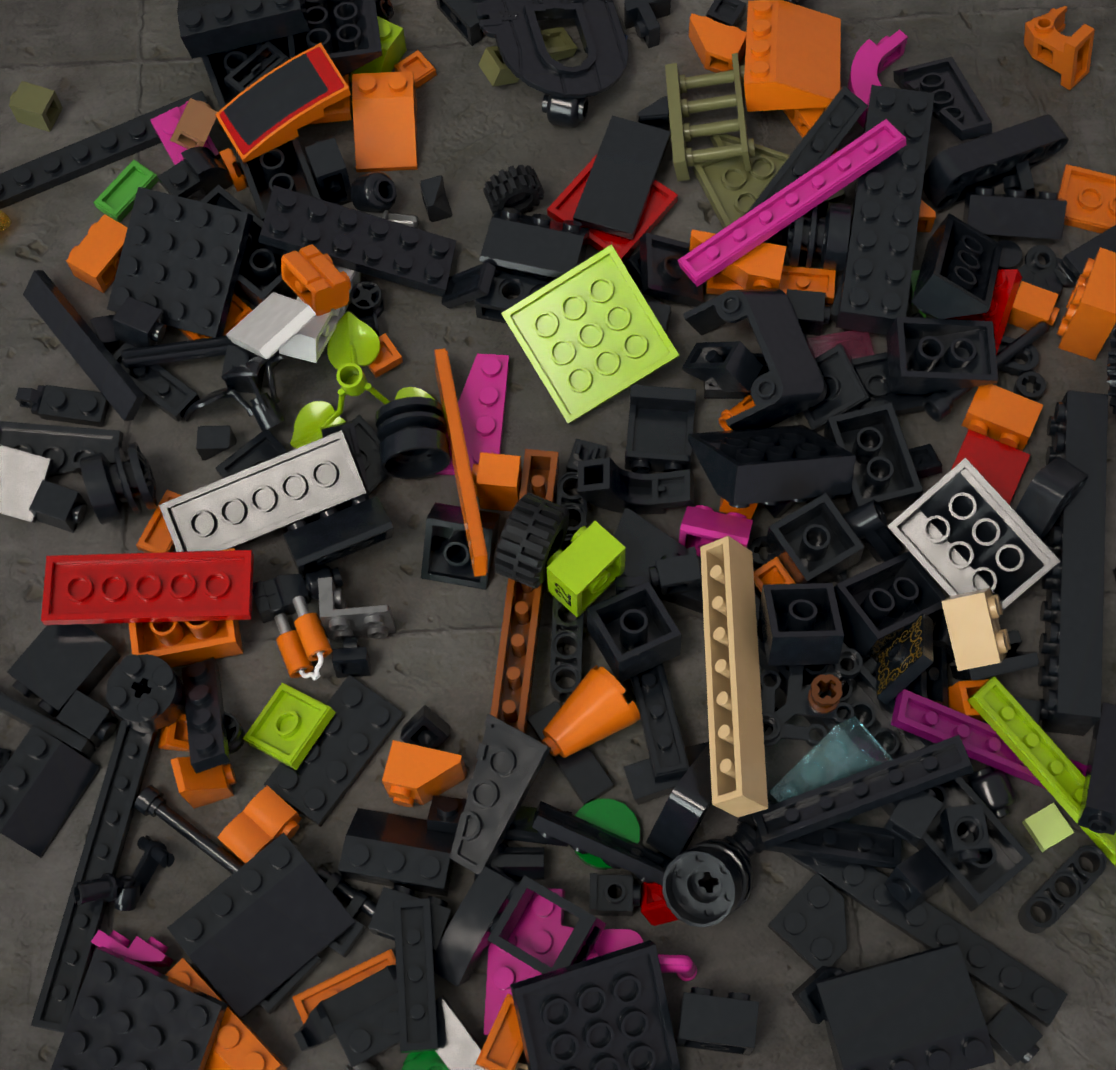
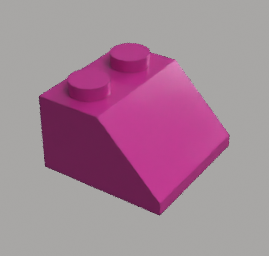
[678,505,753,558]

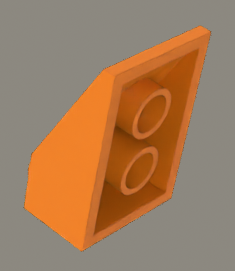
[352,71,418,172]

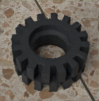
[483,165,544,215]

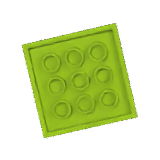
[501,244,680,424]

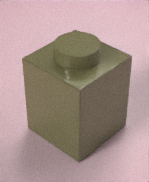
[9,81,63,132]

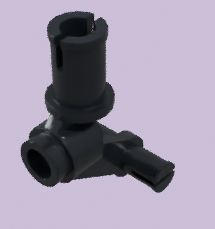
[72,835,175,911]

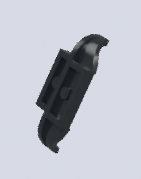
[294,965,435,1068]

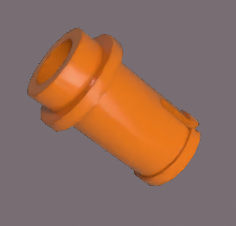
[718,395,755,431]

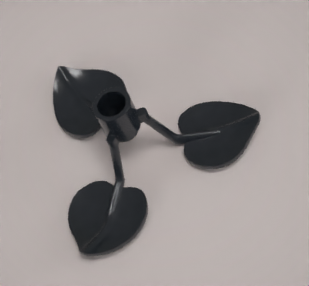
[184,351,287,431]

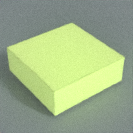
[1022,802,1074,853]

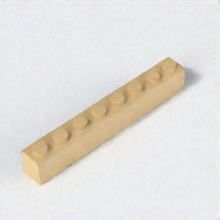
[700,536,768,817]

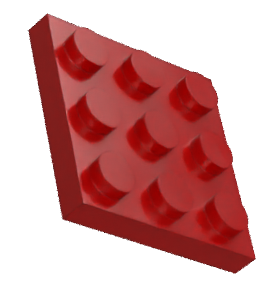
[547,155,678,262]

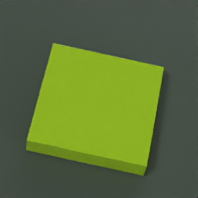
[243,683,336,770]

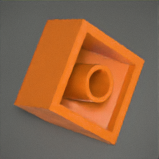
[382,740,467,807]

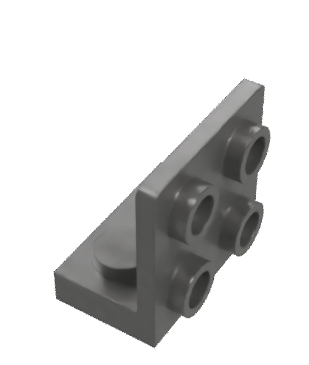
[318,577,396,642]

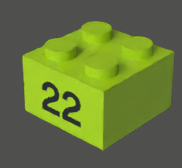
[546,520,626,618]

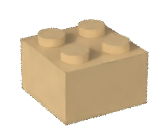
[941,588,1011,671]

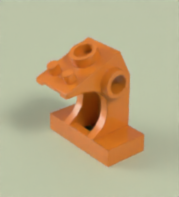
[1024,6,1095,90]

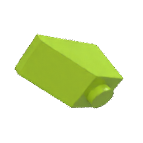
[349,16,407,82]

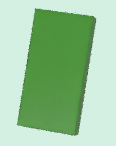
[93,160,159,223]

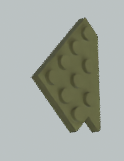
[693,133,845,229]

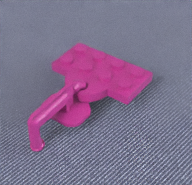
[483,889,697,1036]

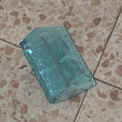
[769,716,893,823]

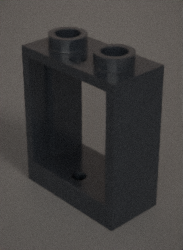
[487,875,606,974]

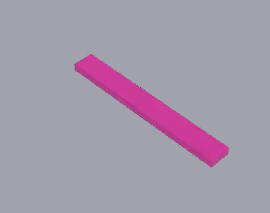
[678,119,907,287]

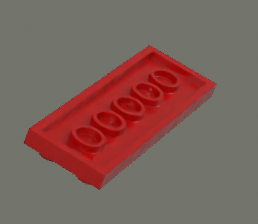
[41,550,254,625]

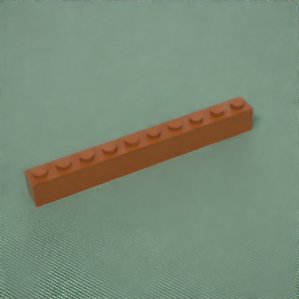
[490,449,559,734]

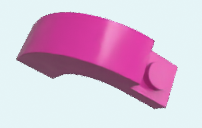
[847,29,908,128]

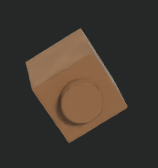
[170,98,217,149]

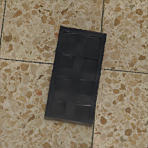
[264,675,405,827]

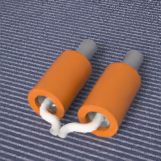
[274,596,332,681]

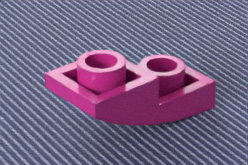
[91,930,174,967]

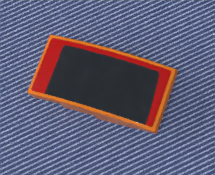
[215,43,351,163]

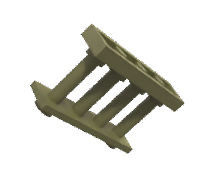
[665,53,756,182]

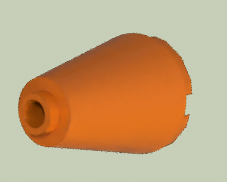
[542,665,640,758]

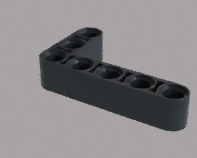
[646,707,778,861]

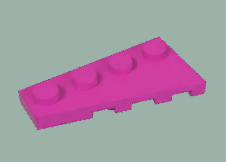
[436,353,510,475]

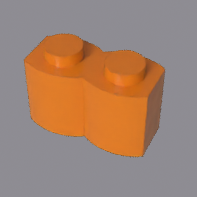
[217,785,301,864]

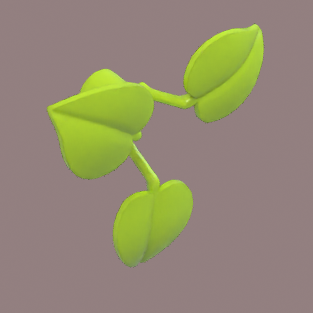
[290,311,435,449]

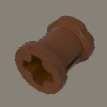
[808,674,843,714]

